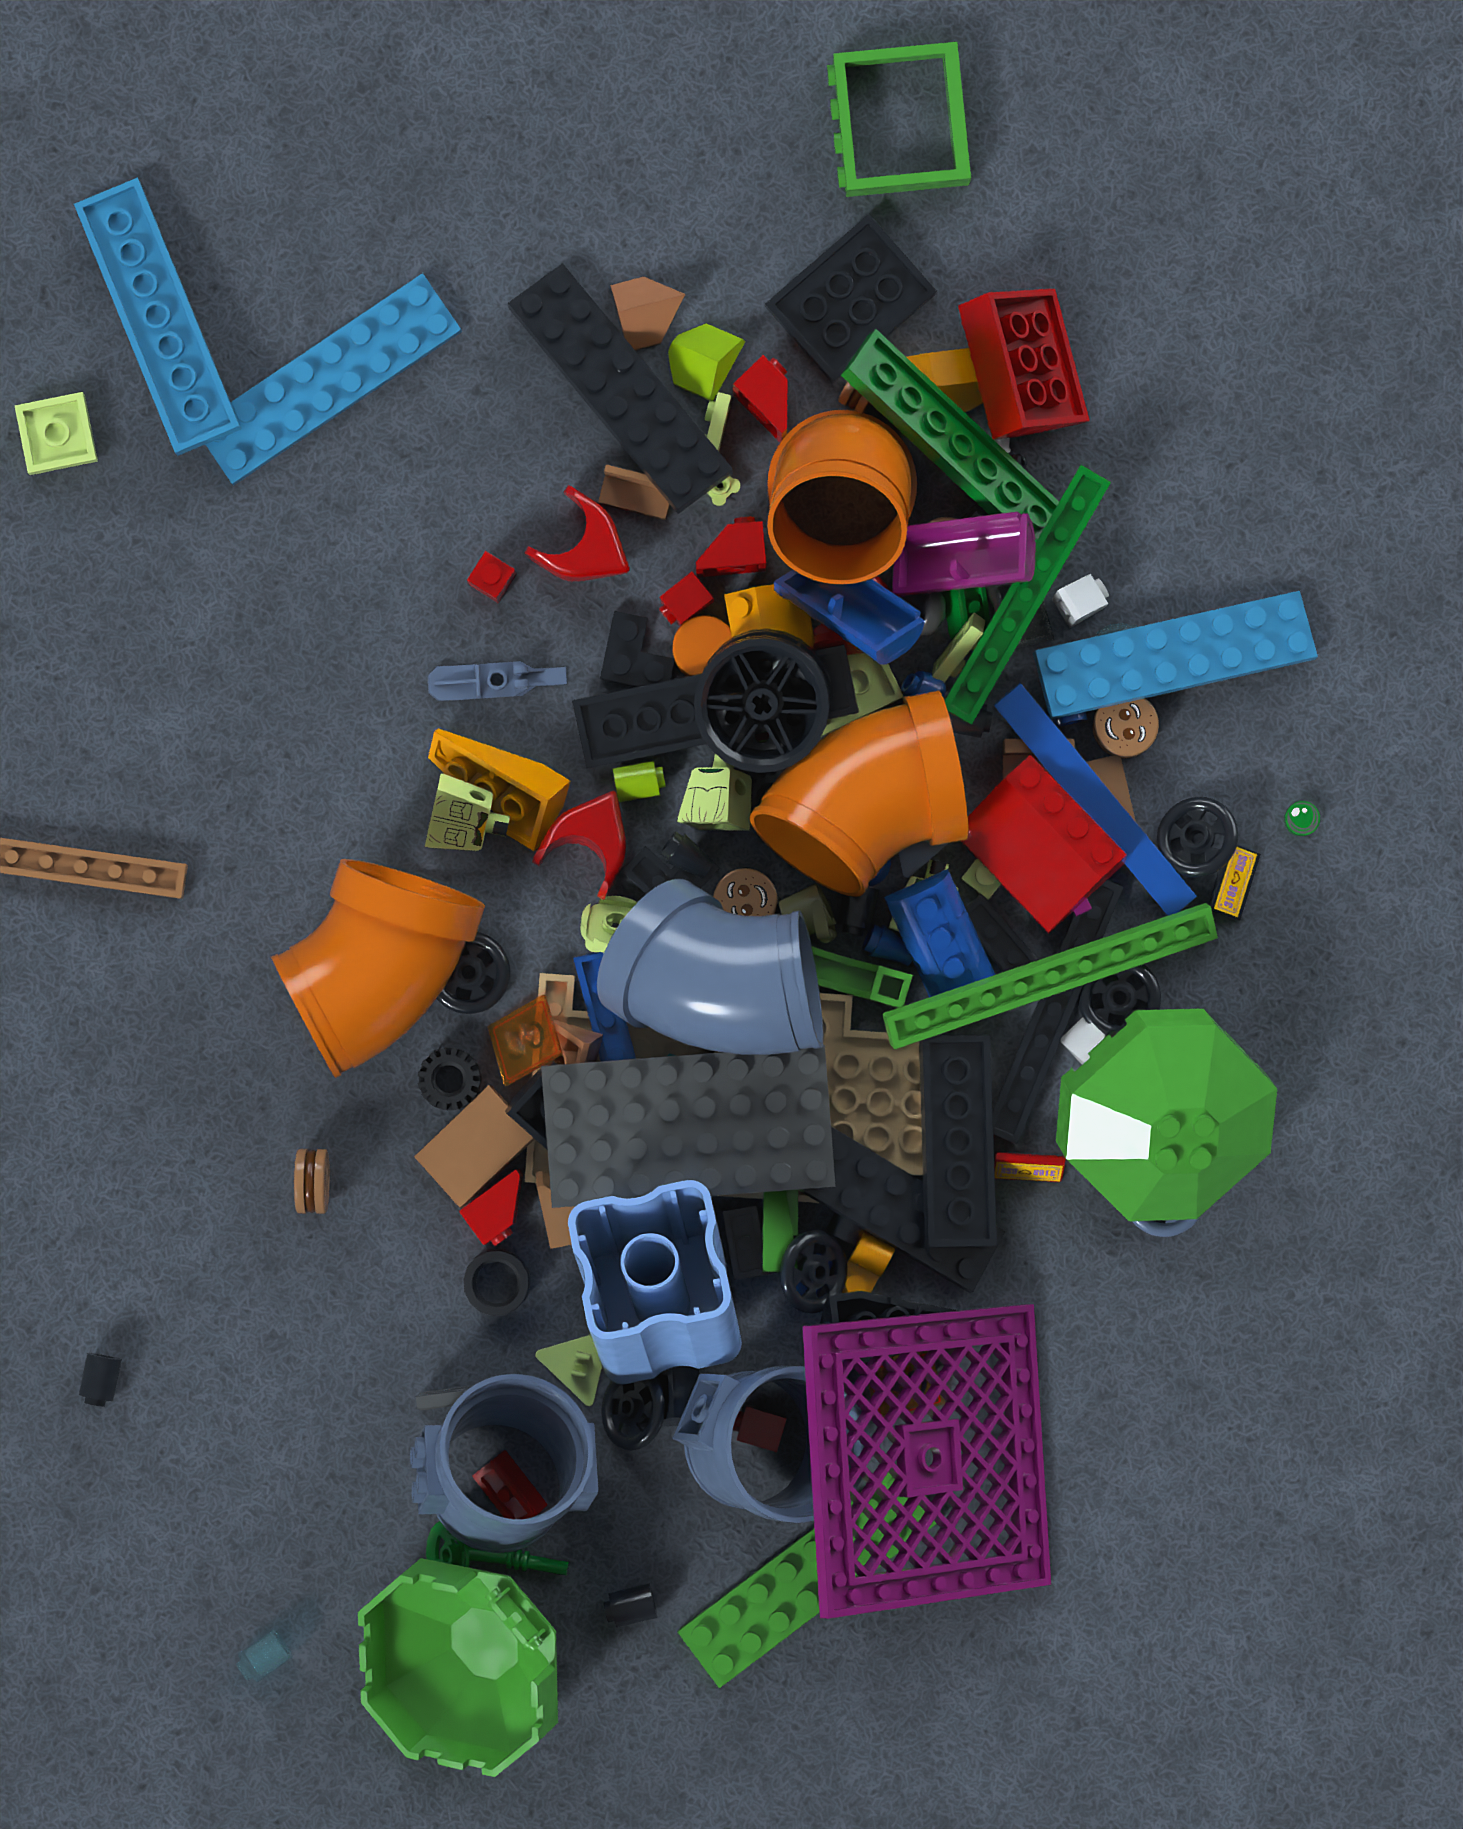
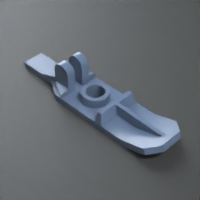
[427,661,567,701]

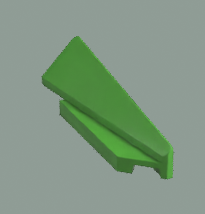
[762,1189,798,1272]

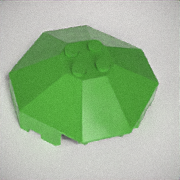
[1056,1009,1277,1221]
[358,1558,558,1777]

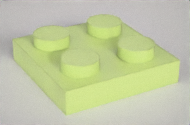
[15,392,98,475]

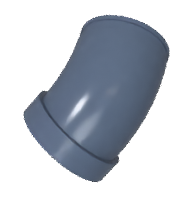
[597,879,824,1055]

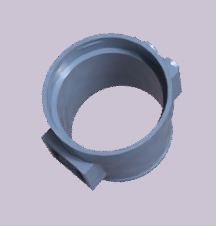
[673,1366,869,1523]
[410,1374,598,1553]

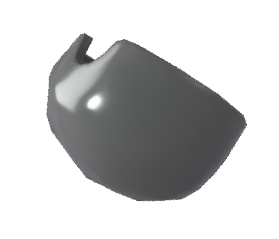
[901,592,946,636]

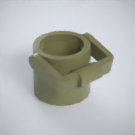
[779,883,837,943]

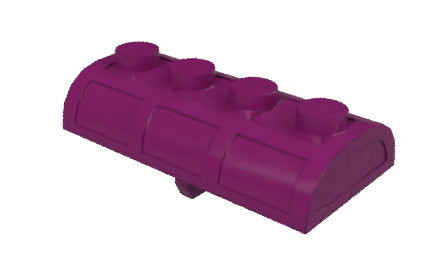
[892,511,1036,597]

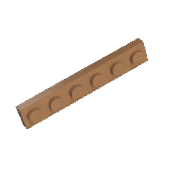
[0,838,188,899]

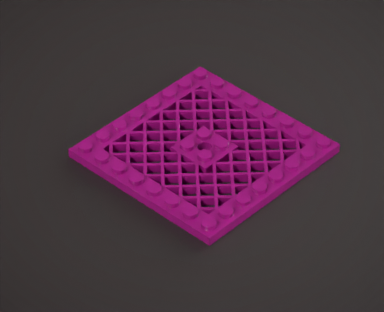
[803,1304,1051,1619]

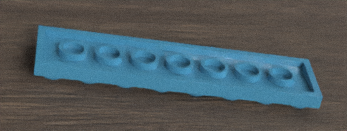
[74,178,241,456]
[205,273,462,486]
[1033,591,1318,720]

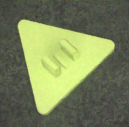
[535,1335,602,1406]

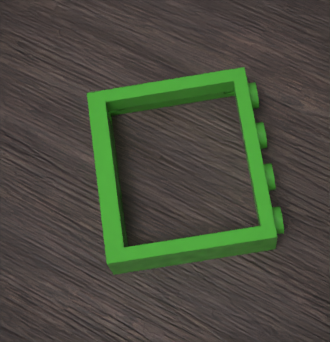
[827,42,971,197]

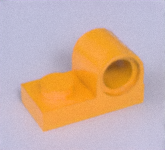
[842,1231,895,1293]

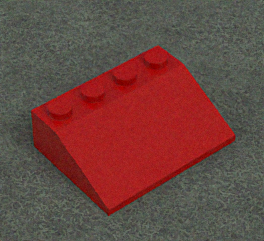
[958,289,1090,440]
[960,755,1127,933]

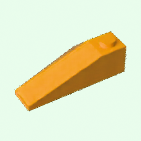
[907,348,983,412]
[428,728,571,851]

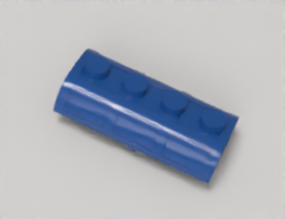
[774,570,925,665]
[884,869,996,997]

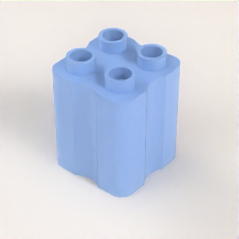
[568,1180,742,1384]

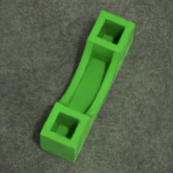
[812,946,913,1008]

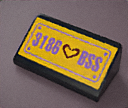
[1208,845,1261,920]

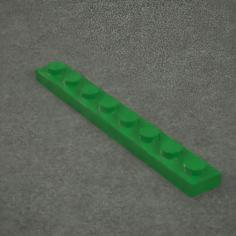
[945,465,1111,726]

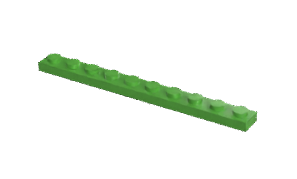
[882,903,1218,1049]

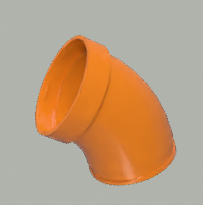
[767,410,917,584]
[750,691,968,897]
[271,859,485,1078]

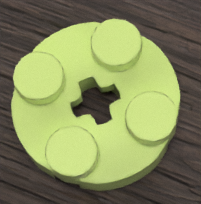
[580,896,637,953]

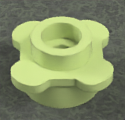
[707,476,740,506]

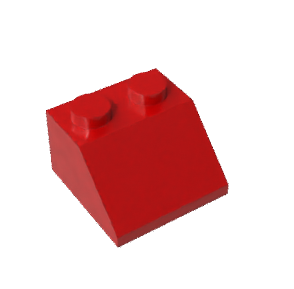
[733,355,788,443]
[696,516,766,578]
[459,1168,523,1246]

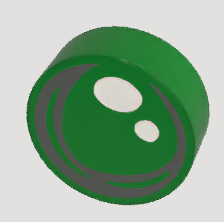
[1284,801,1320,836]

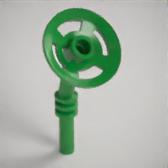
[426,1521,569,1576]

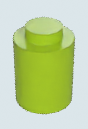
[613,761,666,802]

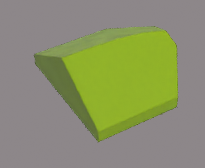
[668,323,745,401]

